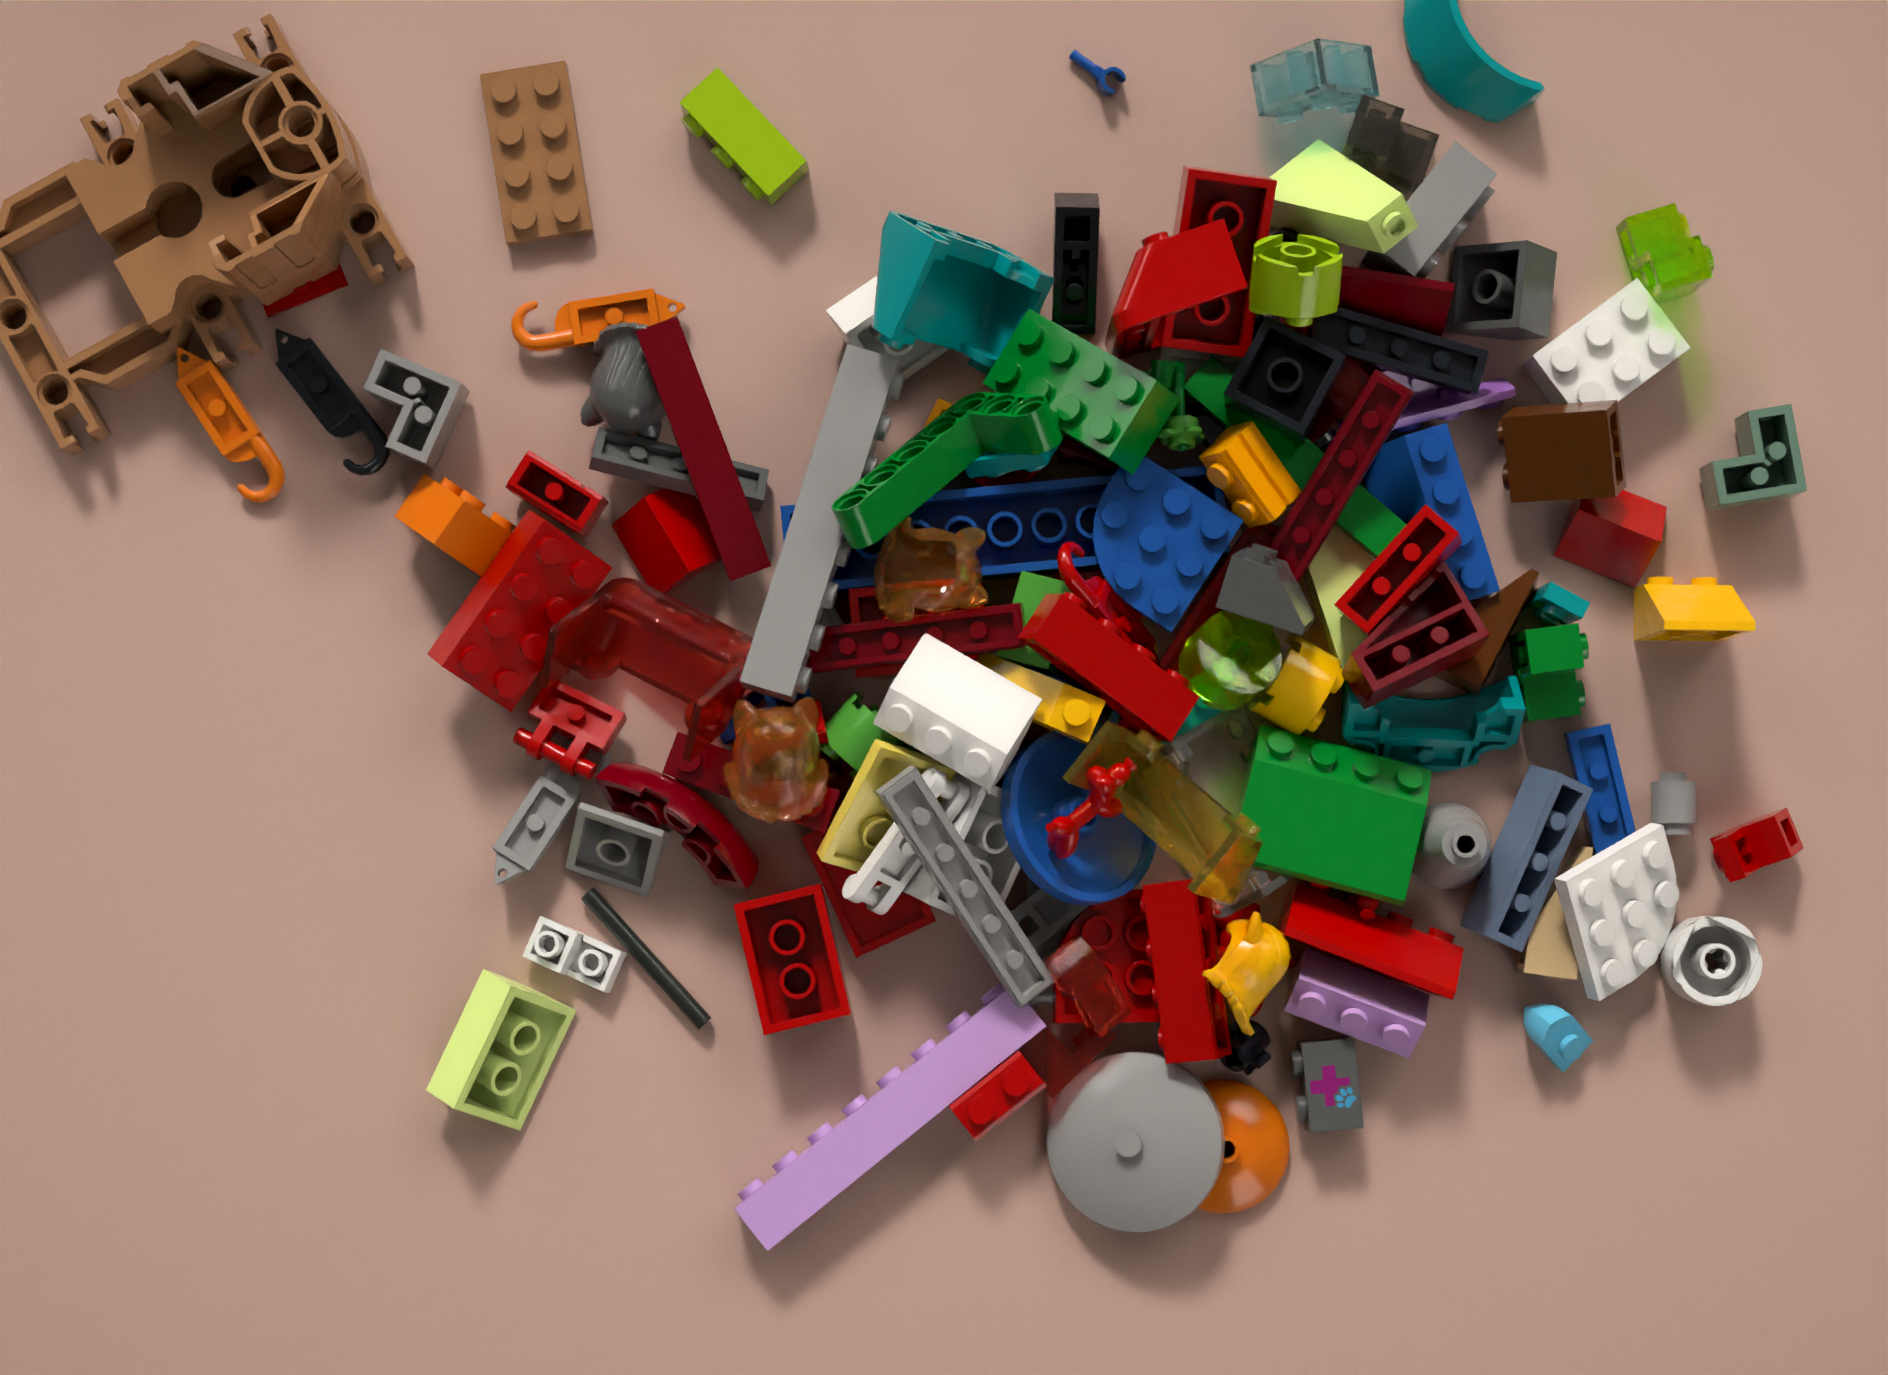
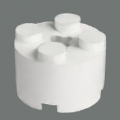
[1660,916,1763,1006]

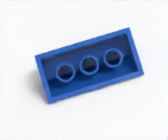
[1363,423,1500,602]

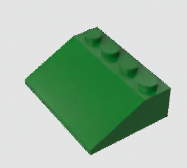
[1229,724,1432,906]

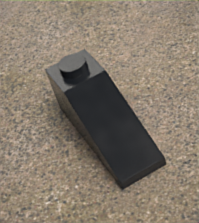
[1052,193,1100,335]

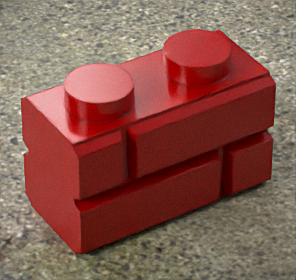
[505,450,609,539]
[949,1049,1047,1142]

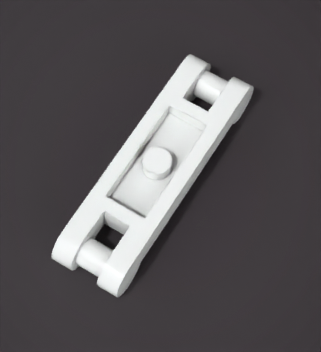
[842,767,970,915]

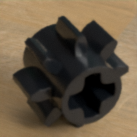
[1219,1020,1272,1076]

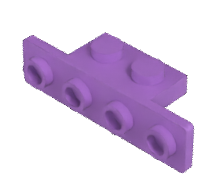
[1337,368,1516,432]

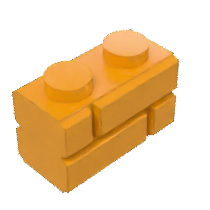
[1199,420,1302,528]

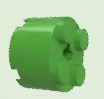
[818,691,917,779]

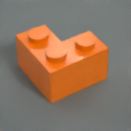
[394,474,516,576]

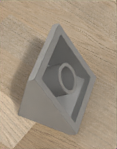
[565,802,671,897]

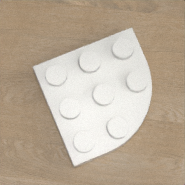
[1554,823,1680,1001]

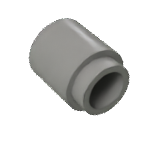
[1651,773,1697,835]

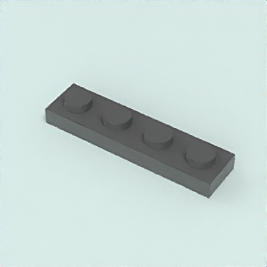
[589,426,769,512]

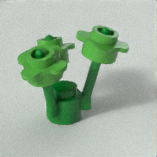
[1140,360,1205,451]

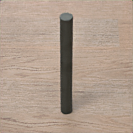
[581,888,711,1030]

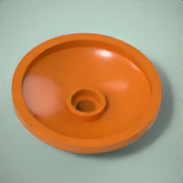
[1198,1079,1290,1213]

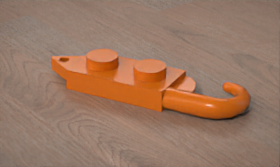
[511,288,686,352]
[174,347,285,503]

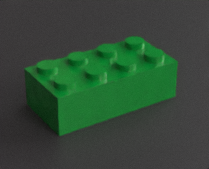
[983,309,1181,475]

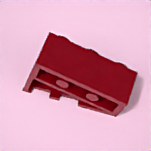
[1342,560,1490,710]

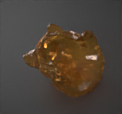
[874,517,988,622]
[723,697,830,823]

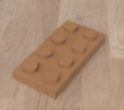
[480,61,594,246]

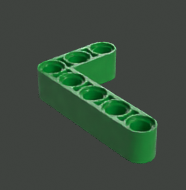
[831,392,1063,549]

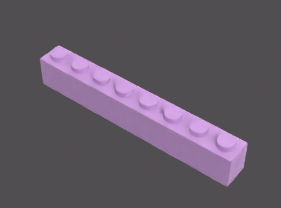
[734,982,1046,1251]

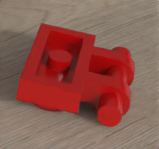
[513,676,627,780]

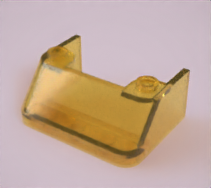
[1062,721,1263,904]

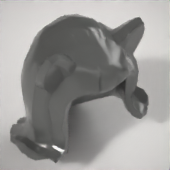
[580,322,666,441]

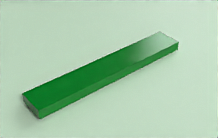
[1184,355,1407,559]

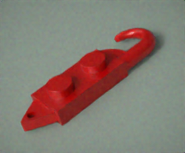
[1057,542,1162,668]

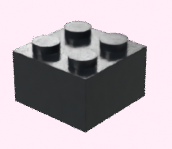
[1224,315,1346,444]

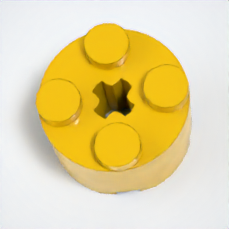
[1249,633,1345,735]

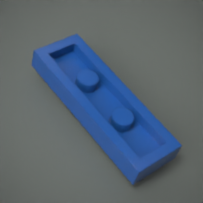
[1564,723,1636,856]

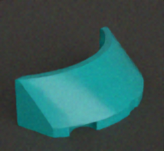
[1402,0,1545,123]
[1341,676,1526,772]

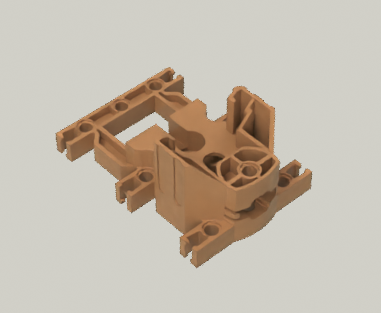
[0,13,414,456]

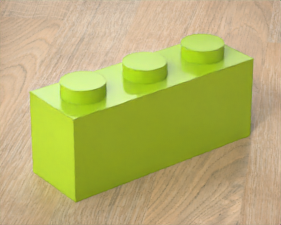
[679,67,809,206]

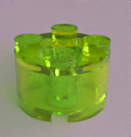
[1179,610,1282,711]

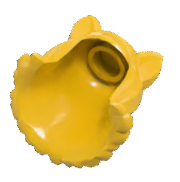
[1202,911,1291,1036]

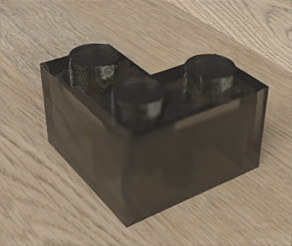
[1339,95,1439,195]

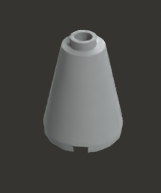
[1412,802,1492,890]

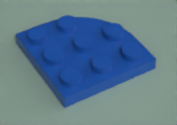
[1093,457,1244,633]

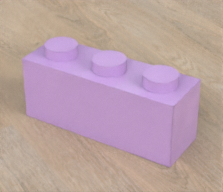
[1284,947,1430,1058]

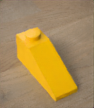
[976,653,1106,745]

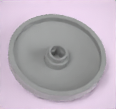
[1047,1052,1225,1233]

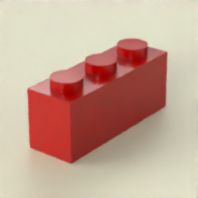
[1334,504,1462,637]

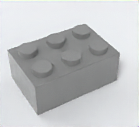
[1361,141,1497,278]

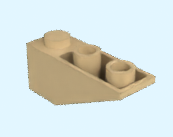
[1516,847,1593,980]

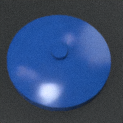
[1000,731,1158,906]

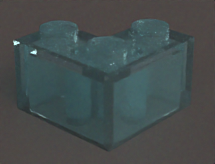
[1250,38,1380,123]

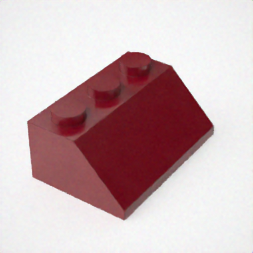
[1305,266,1455,337]

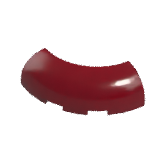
[595,761,759,889]

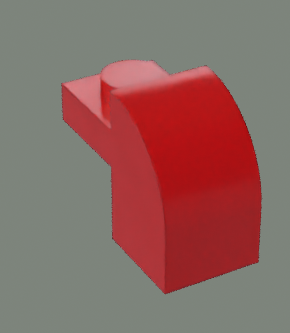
[1710,807,1804,883]

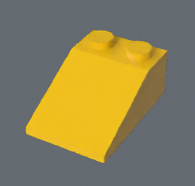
[1633,577,1756,642]

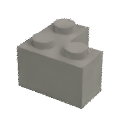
[363,349,470,471]

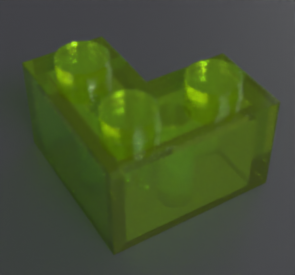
[1616,203,1714,304]

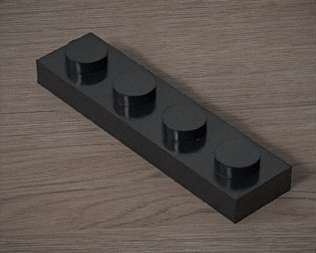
[1309,307,1489,396]

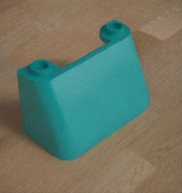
[873,210,1055,374]

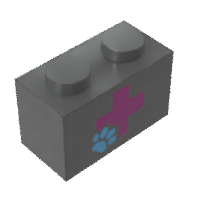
[1290,1036,1364,1133]

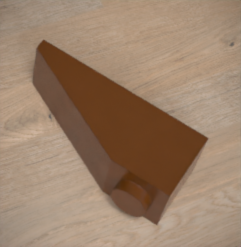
[1434,568,1539,697]

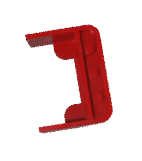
[1105,218,1248,360]

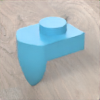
[1523,1003,1593,1073]

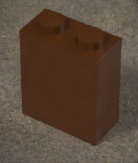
[1497,400,1626,503]

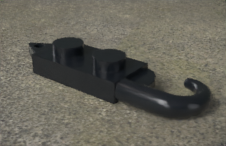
[275,329,390,476]

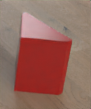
[611,488,721,600]
[1552,490,1667,588]

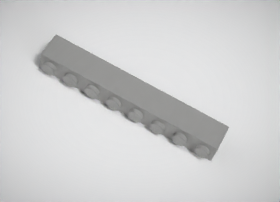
[740,344,905,703]

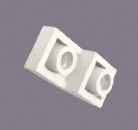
[522,916,627,993]

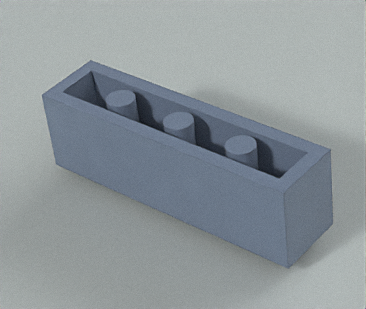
[1460,764,1593,952]

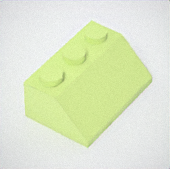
[426,969,577,1130]

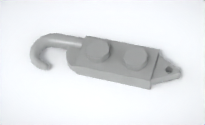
[492,739,610,886]

